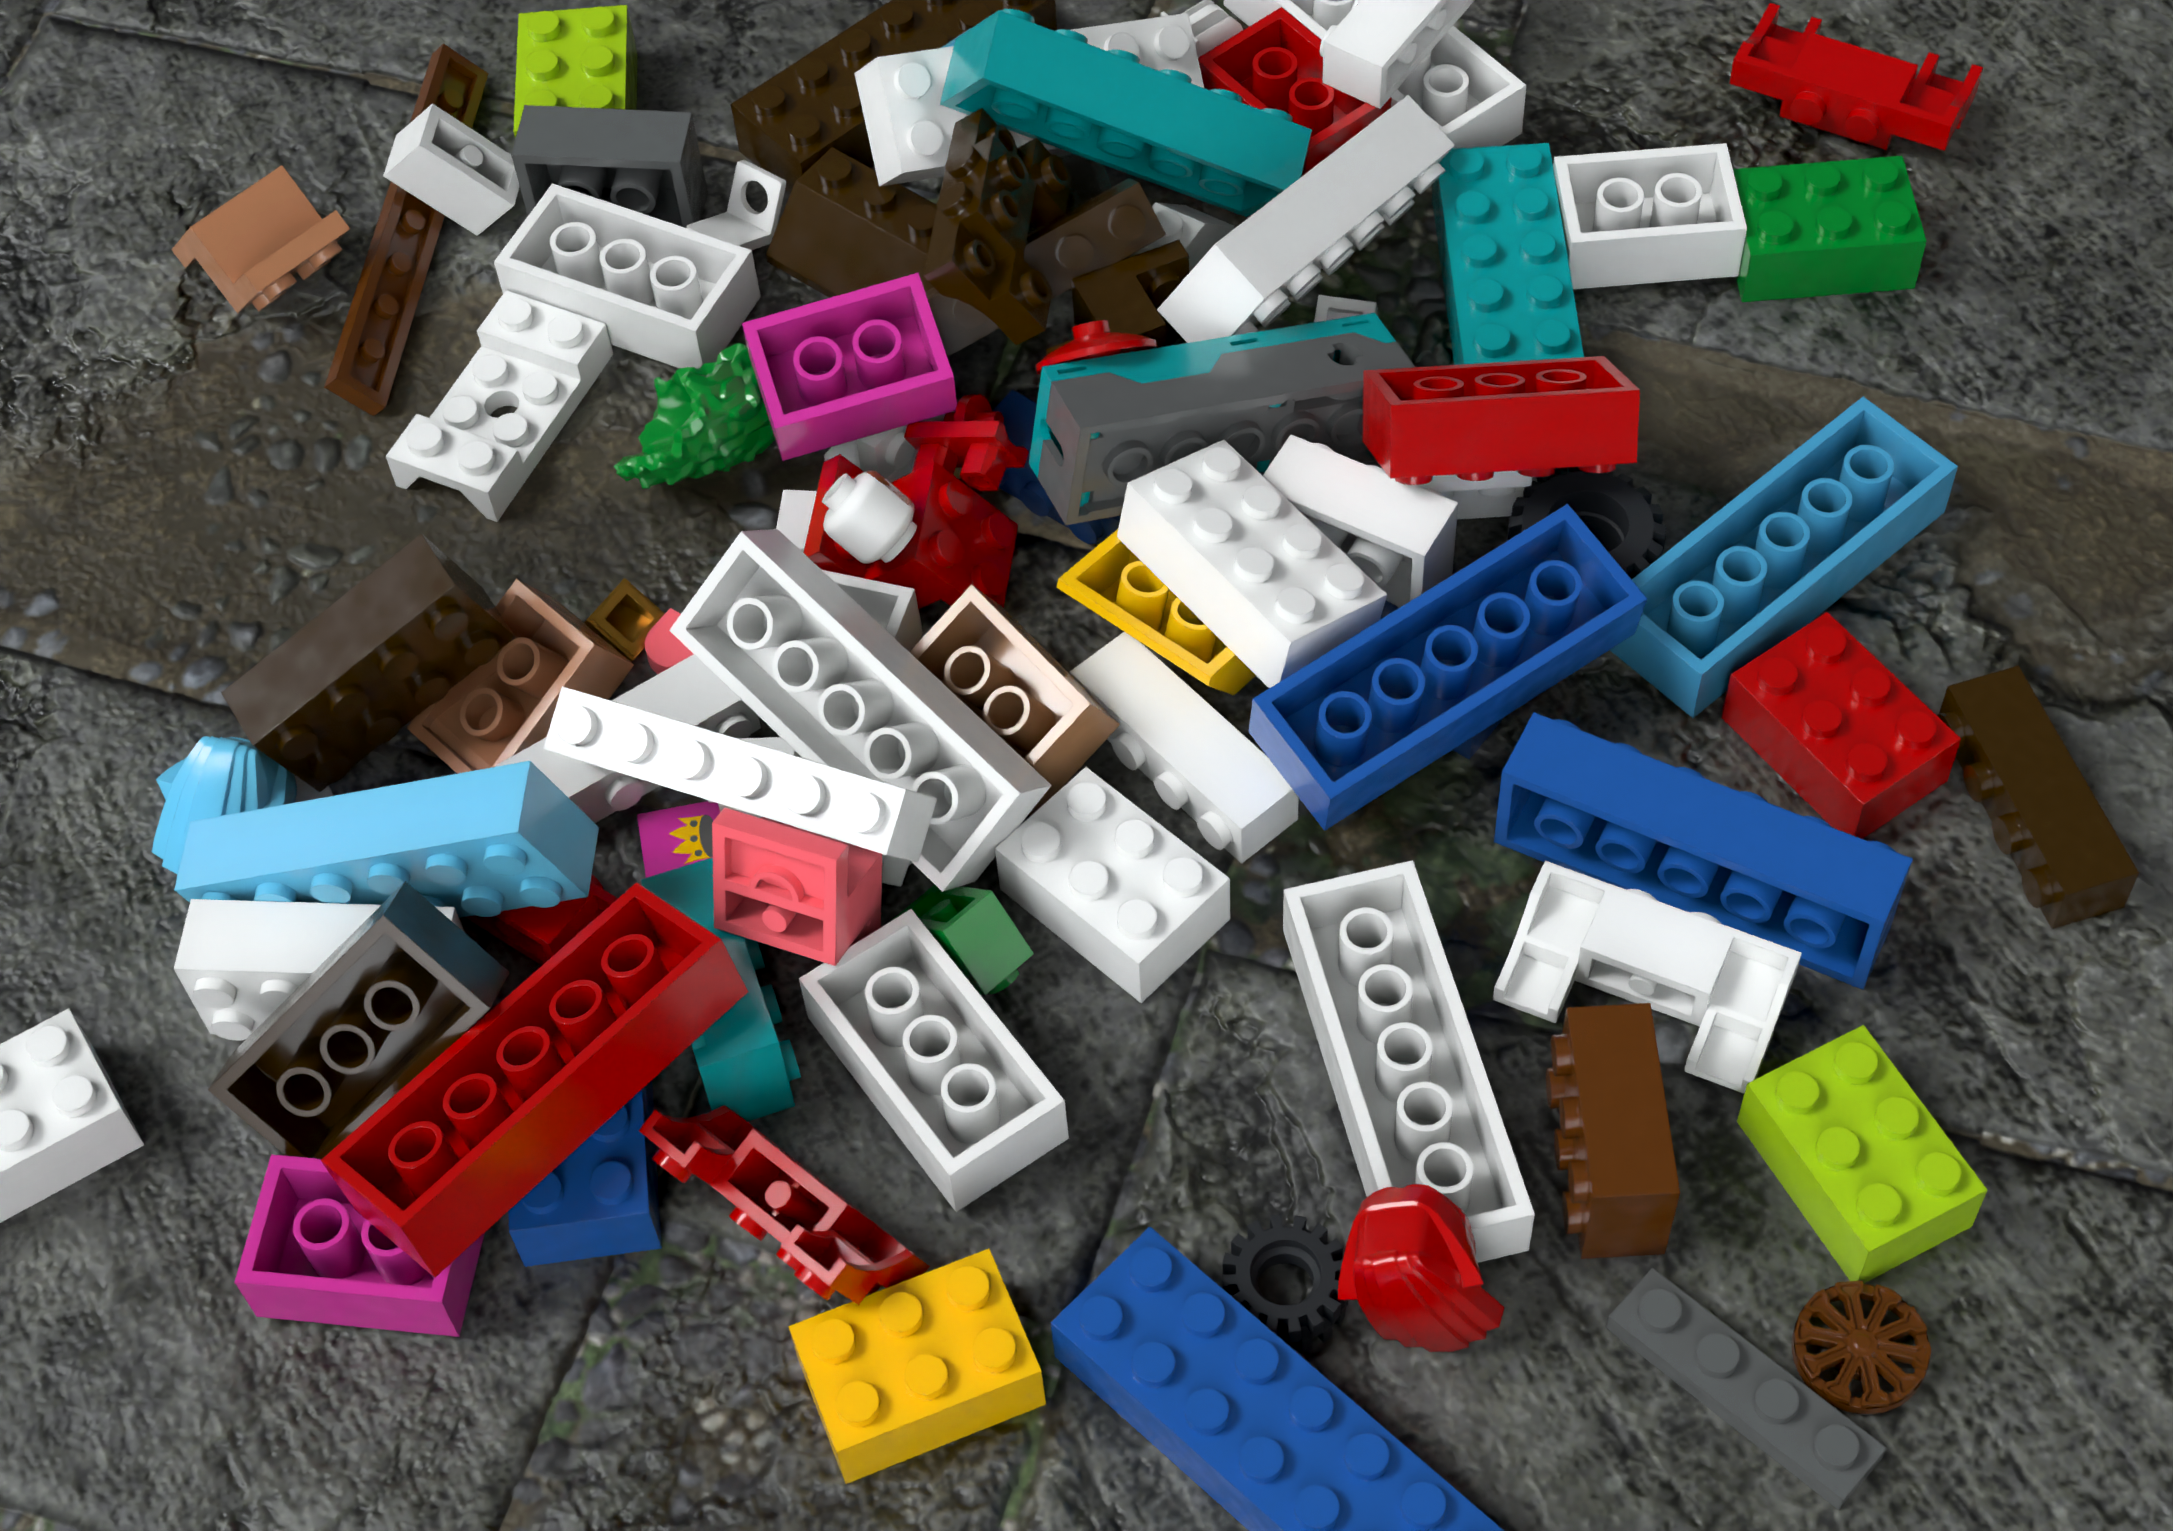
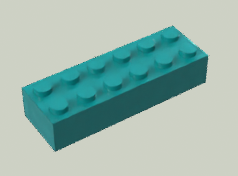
[940,9,1312,217]
[1432,143,1584,365]

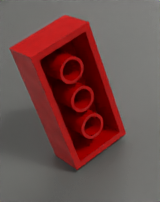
[1363,356,1640,485]

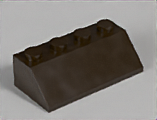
[766,147,937,298]

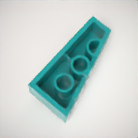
[641,858,801,1121]

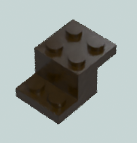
[1046,239,1190,356]

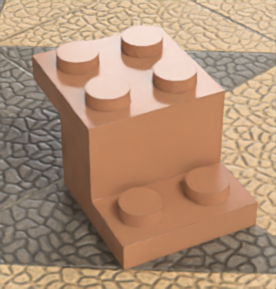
[172,165,350,313]

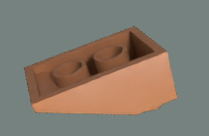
[407,578,634,774]

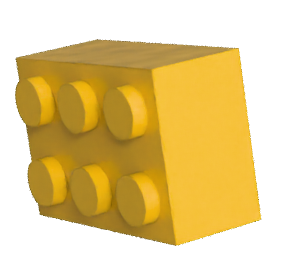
[788,1248,1046,1484]

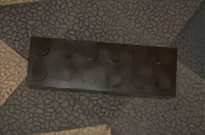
[730,0,1057,194]

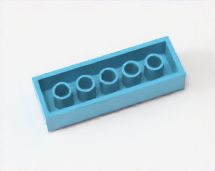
[174,761,599,918]

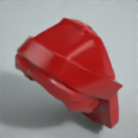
[1338,1184,1505,1352]

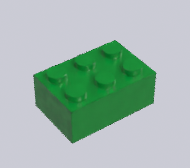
[1733,156,1927,302]

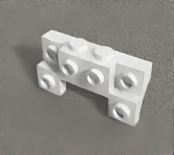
[1493,861,1802,1094]

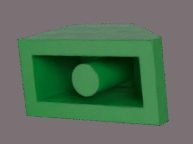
[888,884,1034,995]

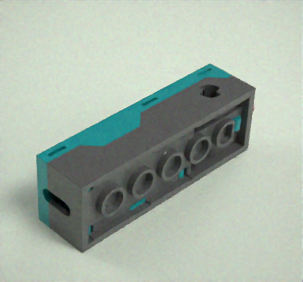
[1029,313,1415,525]

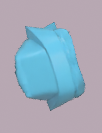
[152,736,297,876]

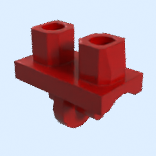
[904,394,1029,491]

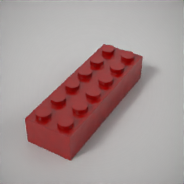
[321,882,748,1278]

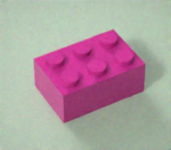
[742,273,957,461]
[235,1154,485,1337]

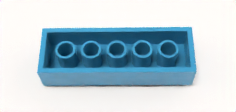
[1610,396,1958,718]

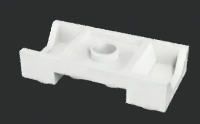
[386,290,613,522]

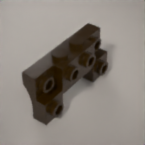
[923,108,1071,345]

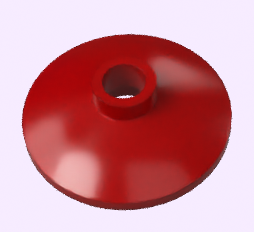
[1036,320,1158,375]

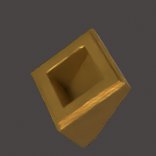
[584,578,665,662]

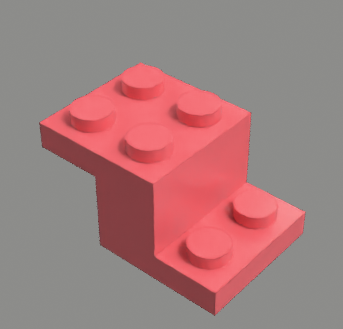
[712,808,882,966]

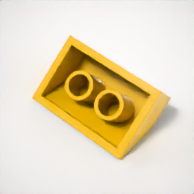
[1056,529,1256,695]

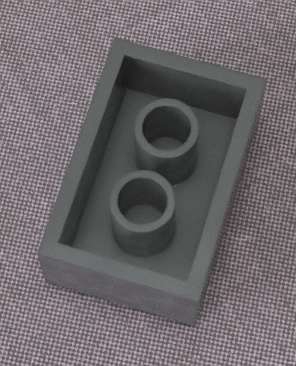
[511,105,708,228]

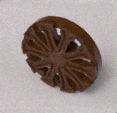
[1791,1281,1931,1414]

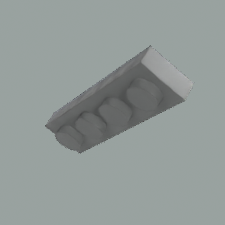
[1606,1268,1887,1510]

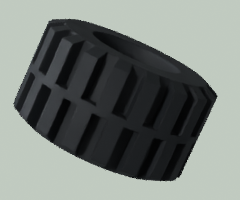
[1507,467,1666,580]

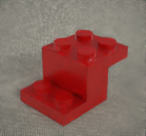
[803,454,1018,609]

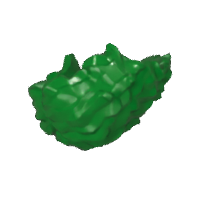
[614,343,775,489]

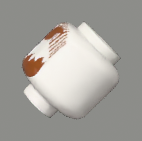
[822,470,917,564]

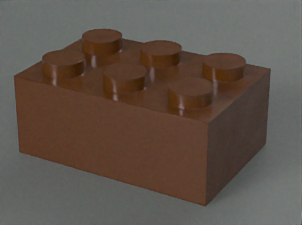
[1546,1003,1680,1259]

